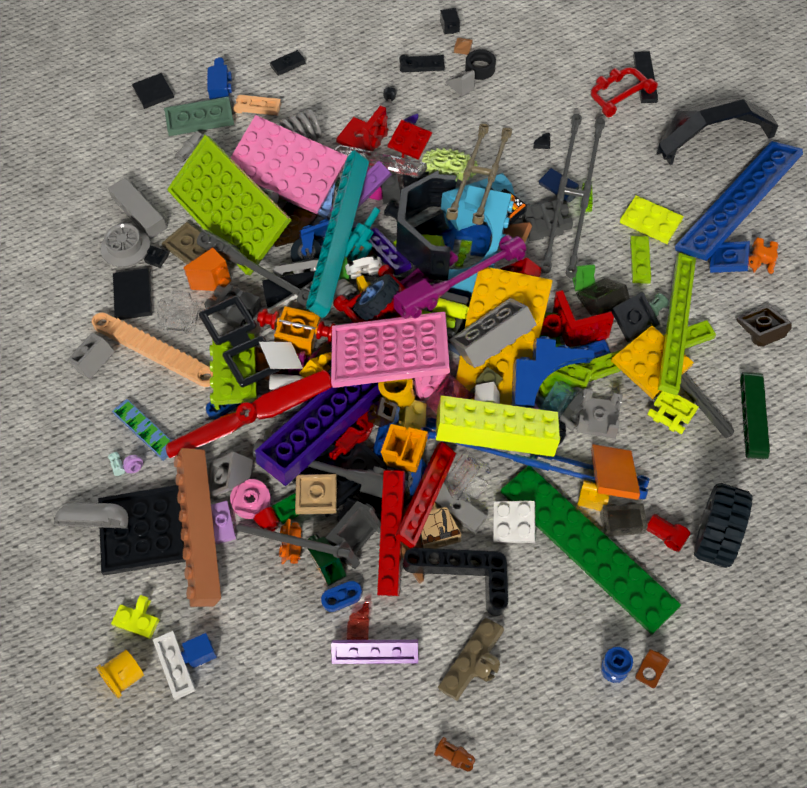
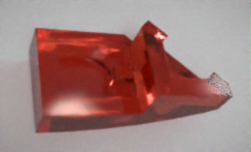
[347,602,369,640]

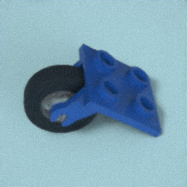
[290,219,329,270]

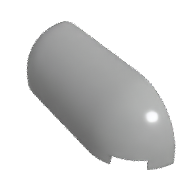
[54,503,128,528]

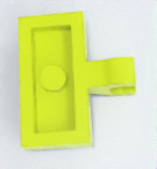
[111,595,160,639]

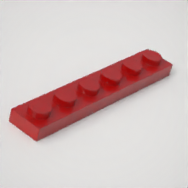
[395,442,457,548]
[377,470,405,596]

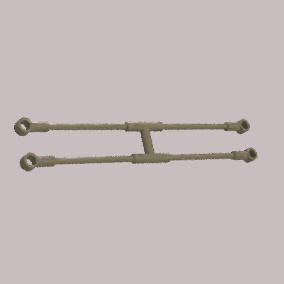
[446,124,512,225]

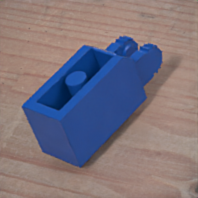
[207,57,232,100]

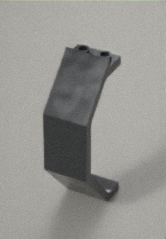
[396,170,456,281]

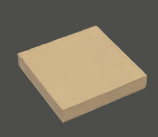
[295,474,337,514]

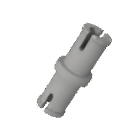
[175,131,203,162]

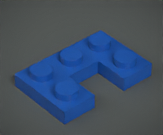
[437,221,491,257]

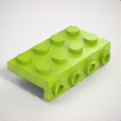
[209,333,257,410]

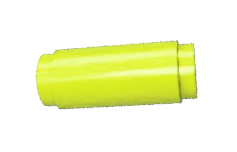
[432,298,469,319]

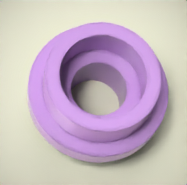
[123,455,143,473]

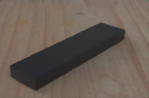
[633,51,658,103]

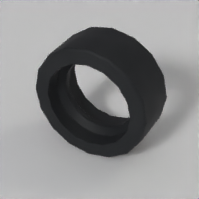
[465,49,496,80]

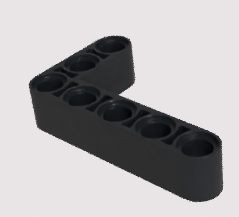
[402,548,508,617]

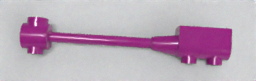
[394,235,526,319]

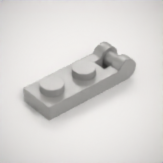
[273,258,319,277]

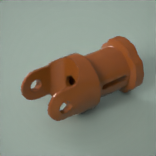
[434,737,475,772]

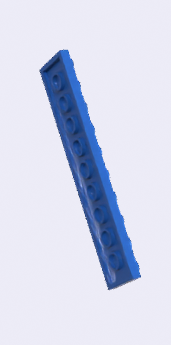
[675,141,803,261]

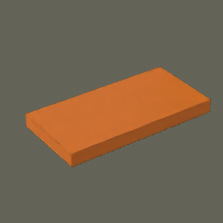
[591,444,640,500]

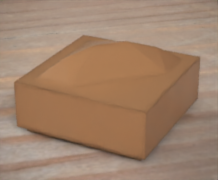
[454,38,473,55]

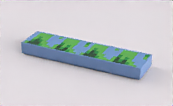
[112,399,172,461]

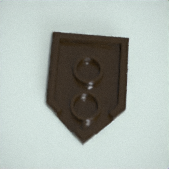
[274,202,317,247]

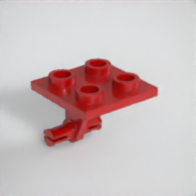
[387,120,432,171]

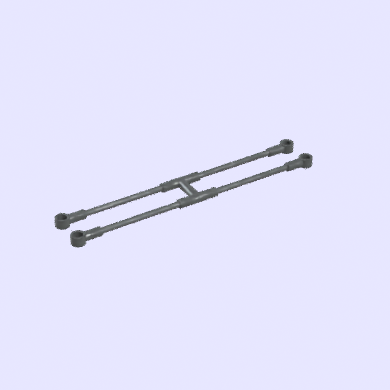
[540,114,605,278]

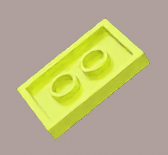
[620,195,684,244]

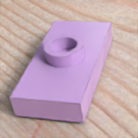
[211,501,236,544]

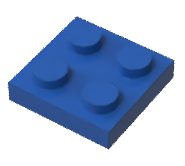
[710,241,750,273]

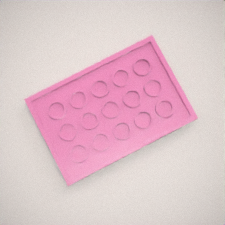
[230,115,348,215]
[331,312,450,388]

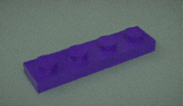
[369,227,411,275]

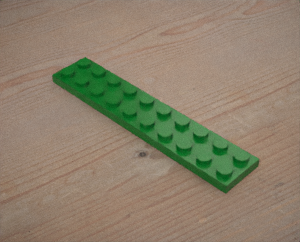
[501,466,681,635]

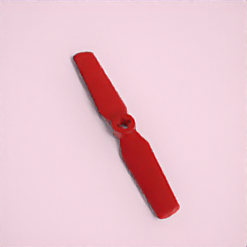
[166,370,332,458]

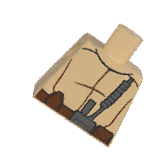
[421,503,461,549]

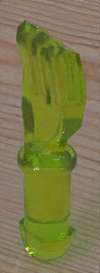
[455,240,472,270]

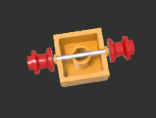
[257,306,336,356]

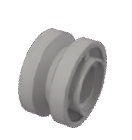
[333,279,357,302]

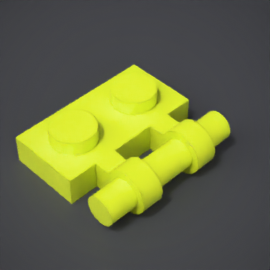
[647,391,699,435]

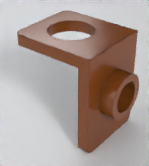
[635,649,670,689]

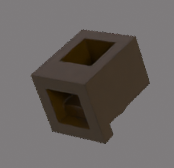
[367,397,397,427]

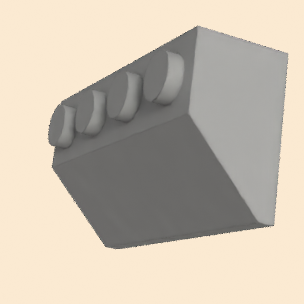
[449,298,537,368]

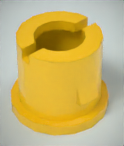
[378,378,415,410]
[96,649,144,699]

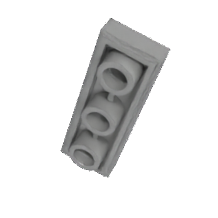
[435,484,487,533]

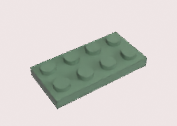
[164,97,234,136]

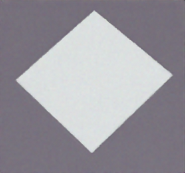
[259,342,303,369]

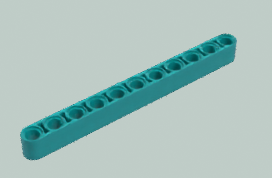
[306,150,369,318]

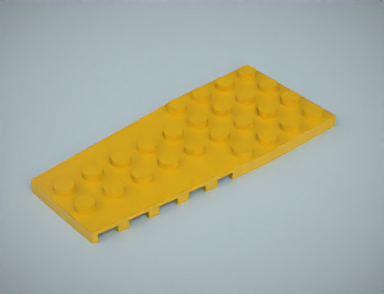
[453,267,553,405]

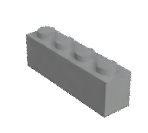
[108,178,167,239]

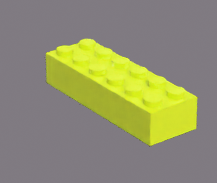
[436,395,560,457]

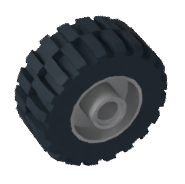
[694,483,753,568]

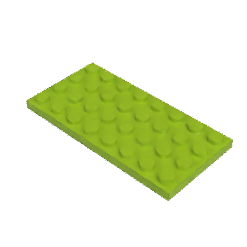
[167,135,291,276]

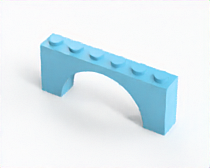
[444,185,514,297]

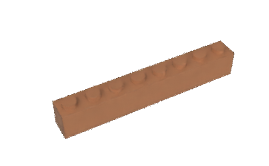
[174,448,221,607]

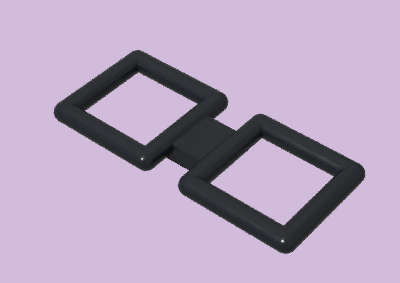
[199,295,281,388]

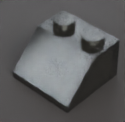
[576,278,630,316]

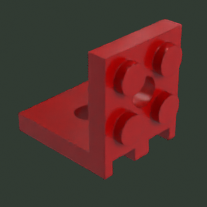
[336,105,388,157]
[552,290,614,347]

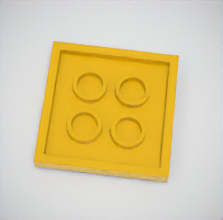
[611,326,694,399]

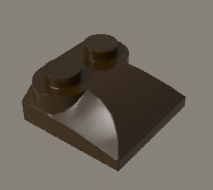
[737,305,792,347]

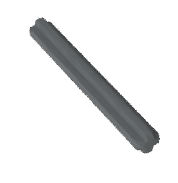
[680,373,734,438]

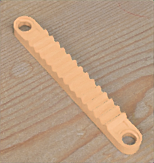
[92,312,213,387]

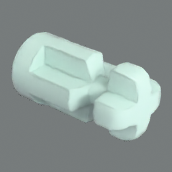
[108,452,125,476]

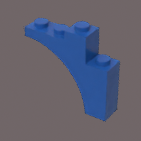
[512,336,594,408]

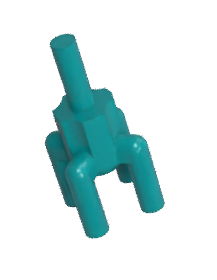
[345,207,381,262]

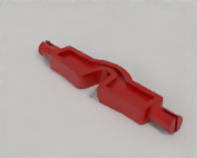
[329,410,375,460]

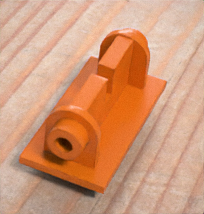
[279,519,301,564]

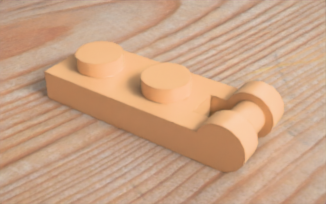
[233,95,281,116]

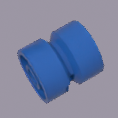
[601,647,633,683]

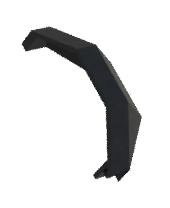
[656,99,779,165]

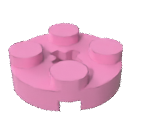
[230,479,271,519]

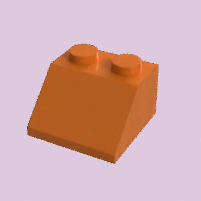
[183,248,231,291]

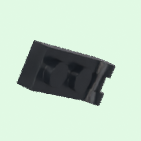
[399,54,445,73]

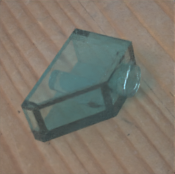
[540,381,578,418]

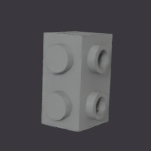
[67,333,115,379]

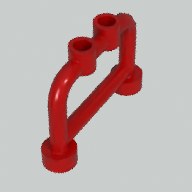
[591,67,658,118]
[333,264,405,323]

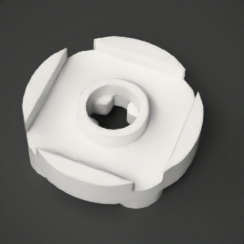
[345,257,382,279]

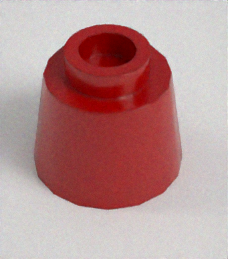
[253,507,279,531]

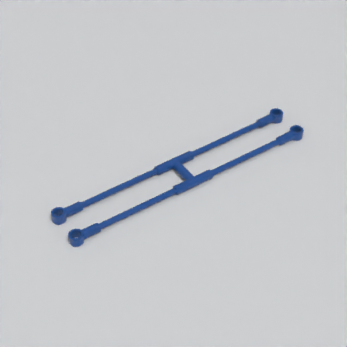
[421,418,650,499]

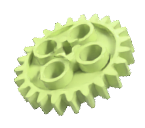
[422,148,478,182]

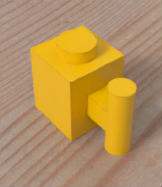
[299,352,332,378]
[577,480,610,511]

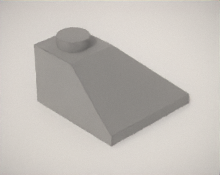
[208,452,253,498]

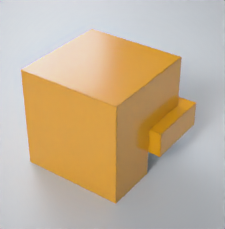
[381,424,428,473]

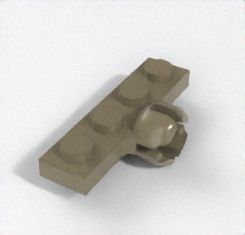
[438,617,504,701]

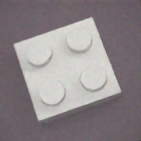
[493,501,535,543]

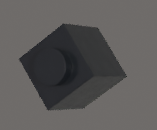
[440,8,460,35]

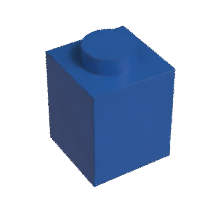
[181,633,217,668]

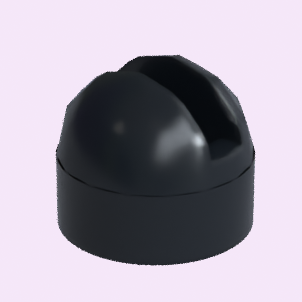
[383,87,396,101]

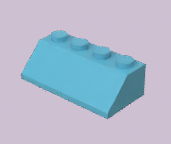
[441,173,515,231]

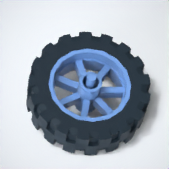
[353,274,399,321]

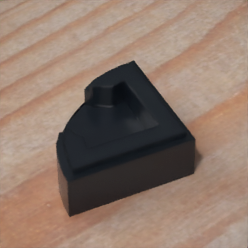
[533,133,550,149]

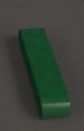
[740,372,770,459]

